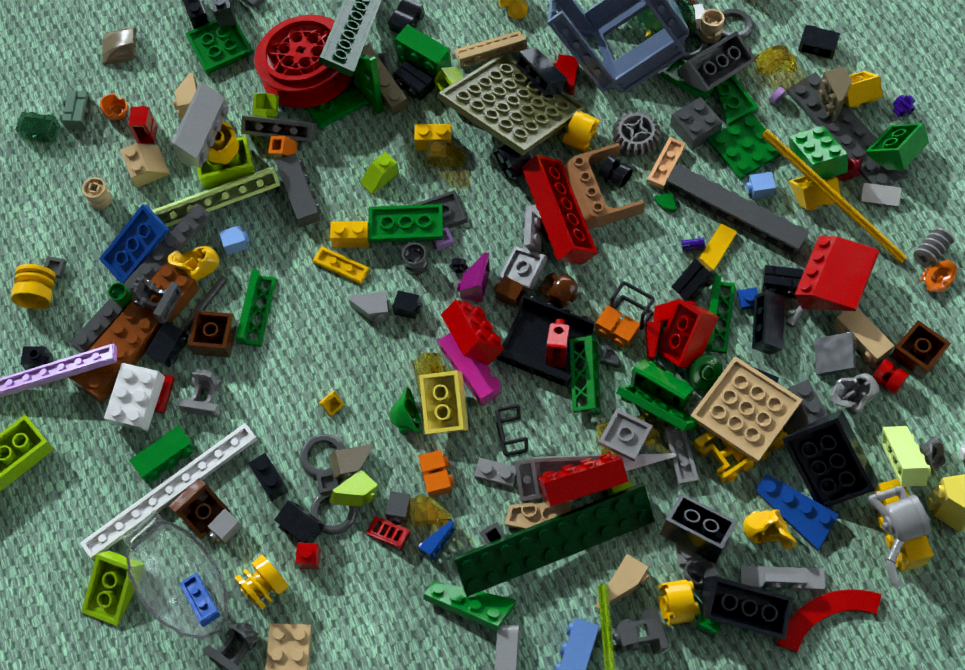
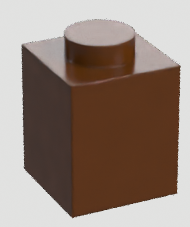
[494,276,525,308]

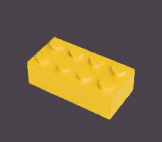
[871,479,934,572]

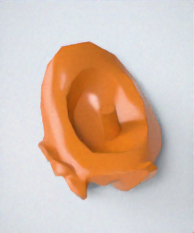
[920,260,957,293]

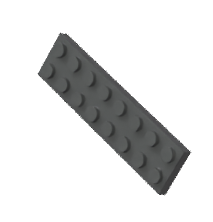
[786,72,909,186]

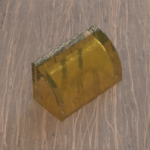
[413,352,444,397]

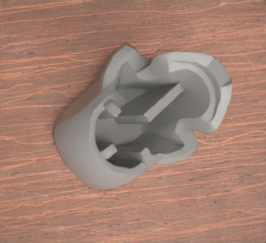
[831,373,880,414]

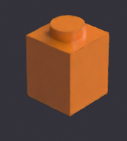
[268,136,298,159]

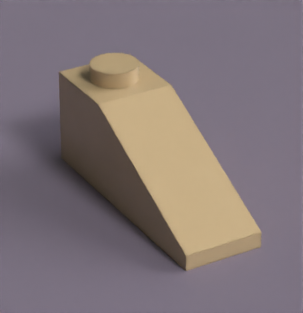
[595,554,649,613]

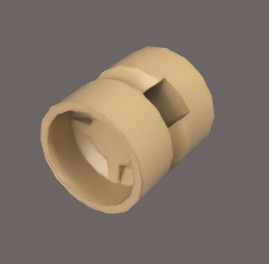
[699,9,725,43]
[82,177,112,210]

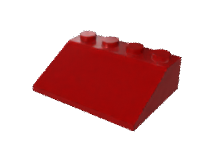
[795,236,879,311]

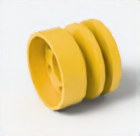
[10,264,56,309]
[234,554,290,610]

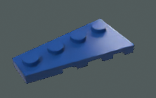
[756,473,839,550]

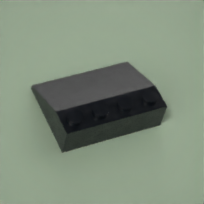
[782,410,879,507]

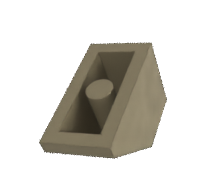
[329,444,373,480]

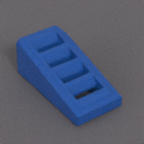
[418,520,456,560]

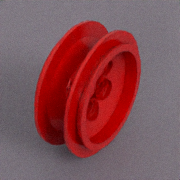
[254,15,354,108]

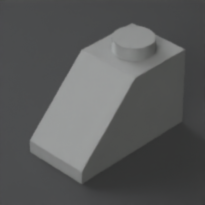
[348,291,390,323]

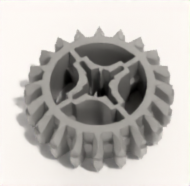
[612,110,661,157]

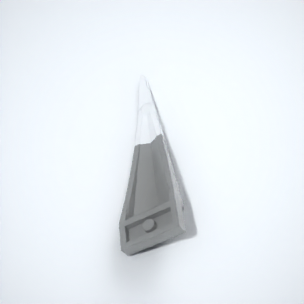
[514,453,677,501]

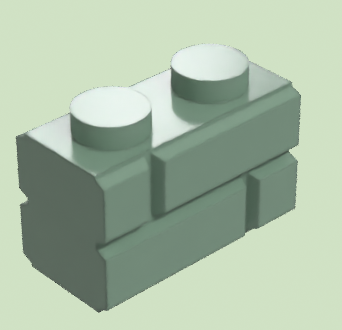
[60,90,92,130]

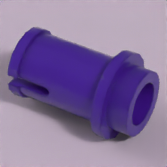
[681,236,705,252]

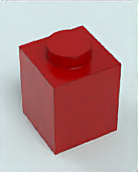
[295,543,321,569]

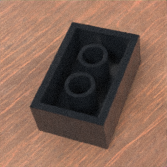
[660,493,737,564]

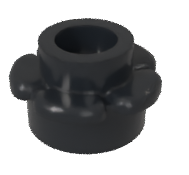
[449,258,468,273]

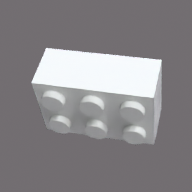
[104,363,165,432]

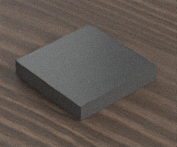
[815,332,856,376]

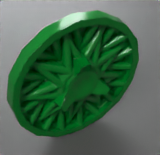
[689,354,723,391]

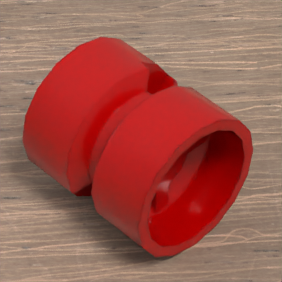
[873,359,909,395]

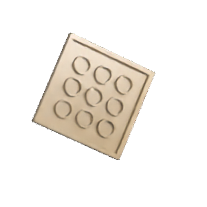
[690,356,803,463]

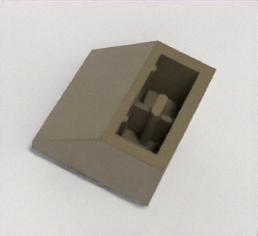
[817,66,852,122]

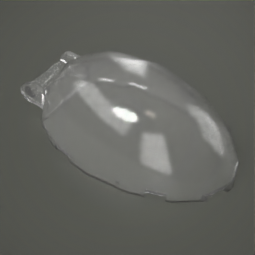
[122,510,229,639]

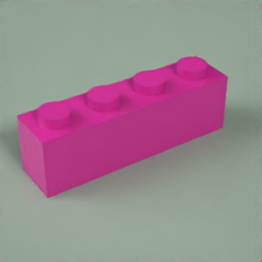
[438,333,501,406]

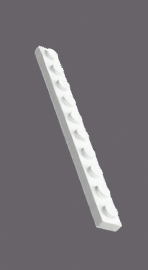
[80,423,257,560]

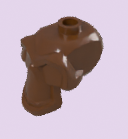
[539,272,579,309]

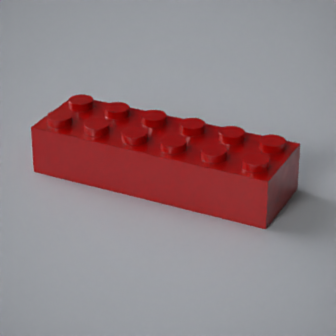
[522,155,598,265]

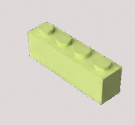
[881,426,931,487]

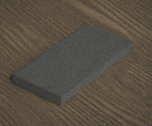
[397,190,468,246]

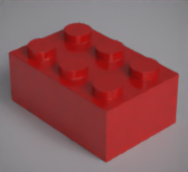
[441,299,504,365]

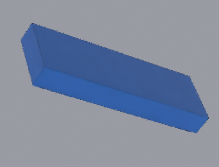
[180,573,221,627]

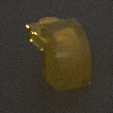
[755,45,798,76]

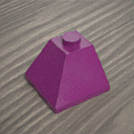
[457,252,490,302]

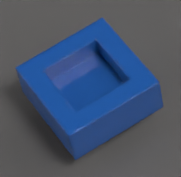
[737,287,758,310]

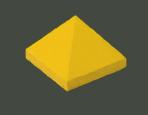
[319,390,345,417]

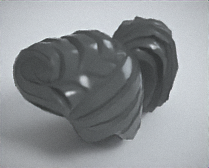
[920,437,946,471]

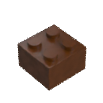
[188,310,237,358]
[890,320,951,380]

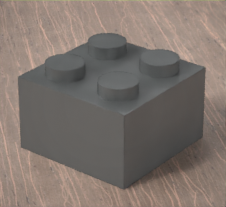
[670,97,723,151]

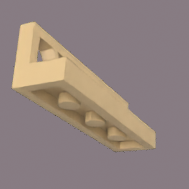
[454,31,527,68]

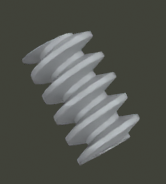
[913,227,955,267]

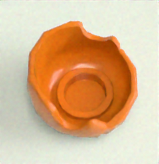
[100,94,129,121]

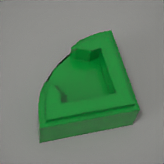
[654,193,677,212]

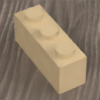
[833,308,895,366]

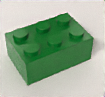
[395,24,452,79]
[789,126,848,181]

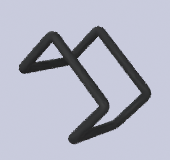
[610,281,655,330]
[495,404,529,456]

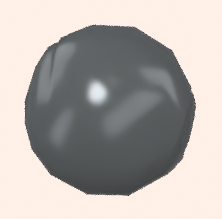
[683,558,717,590]

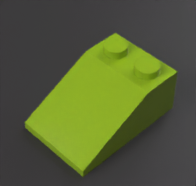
[81,551,144,626]

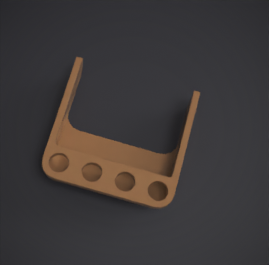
[563,143,645,230]

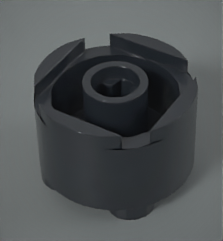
[492,143,532,181]

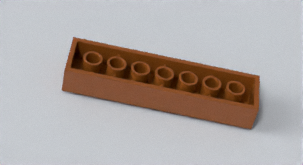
[68,262,200,404]

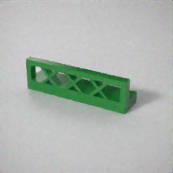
[236,269,277,347]
[704,275,735,354]
[570,335,601,415]

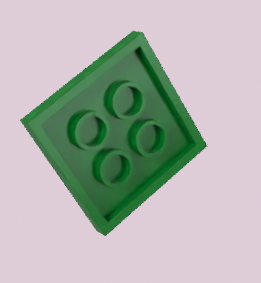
[185,20,254,75]
[707,113,782,180]

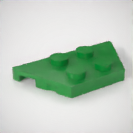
[354,55,384,114]

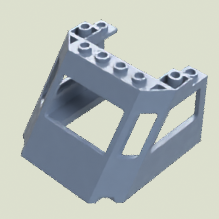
[548,0,689,93]

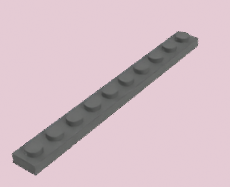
[70,203,212,353]

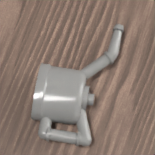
[868,486,931,588]

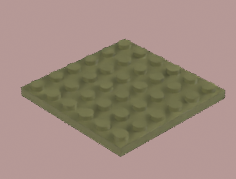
[437,53,586,155]

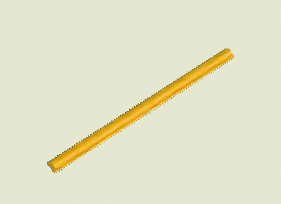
[761,129,907,263]

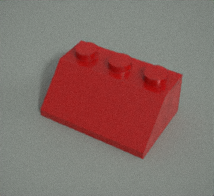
[656,299,719,369]

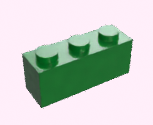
[129,425,196,484]

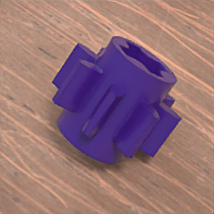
[893,95,916,117]

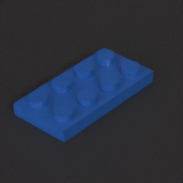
[99,204,170,284]

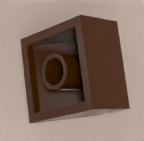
[169,478,230,539]

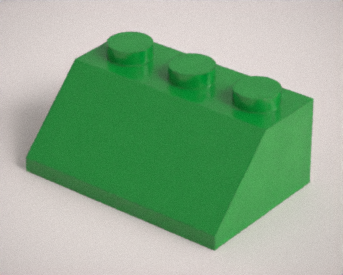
[865,123,929,171]
[631,359,695,411]

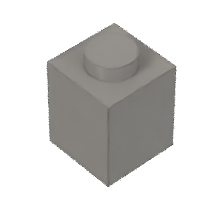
[208,509,242,544]

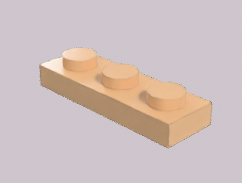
[647,137,686,190]

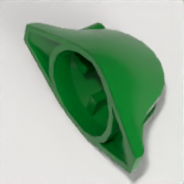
[390,387,421,434]

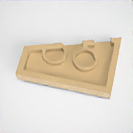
[505,500,573,530]

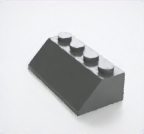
[678,31,756,92]
[783,379,828,435]

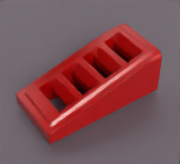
[645,321,662,362]
[366,516,411,551]

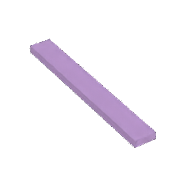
[0,343,117,398]

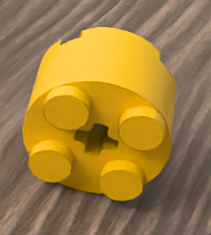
[563,110,600,153]
[207,121,239,165]
[658,579,699,626]

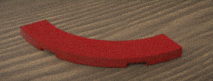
[776,589,882,653]

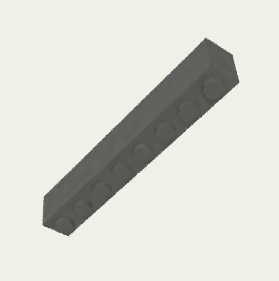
[665,164,809,257]

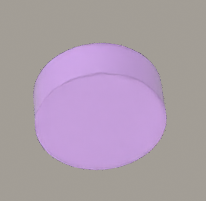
[769,87,786,105]

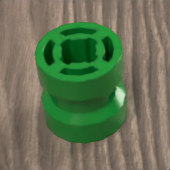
[108,282,132,307]

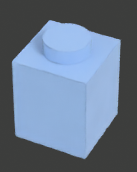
[746,172,776,199]
[219,225,250,255]

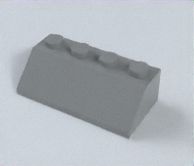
[172,82,229,168]

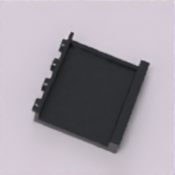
[496,295,595,388]

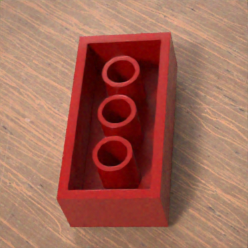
[538,452,629,507]

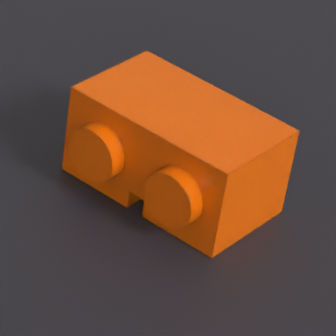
[595,305,641,348]
[418,450,454,498]

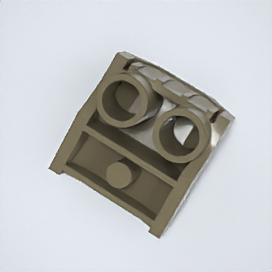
[102,26,137,65]

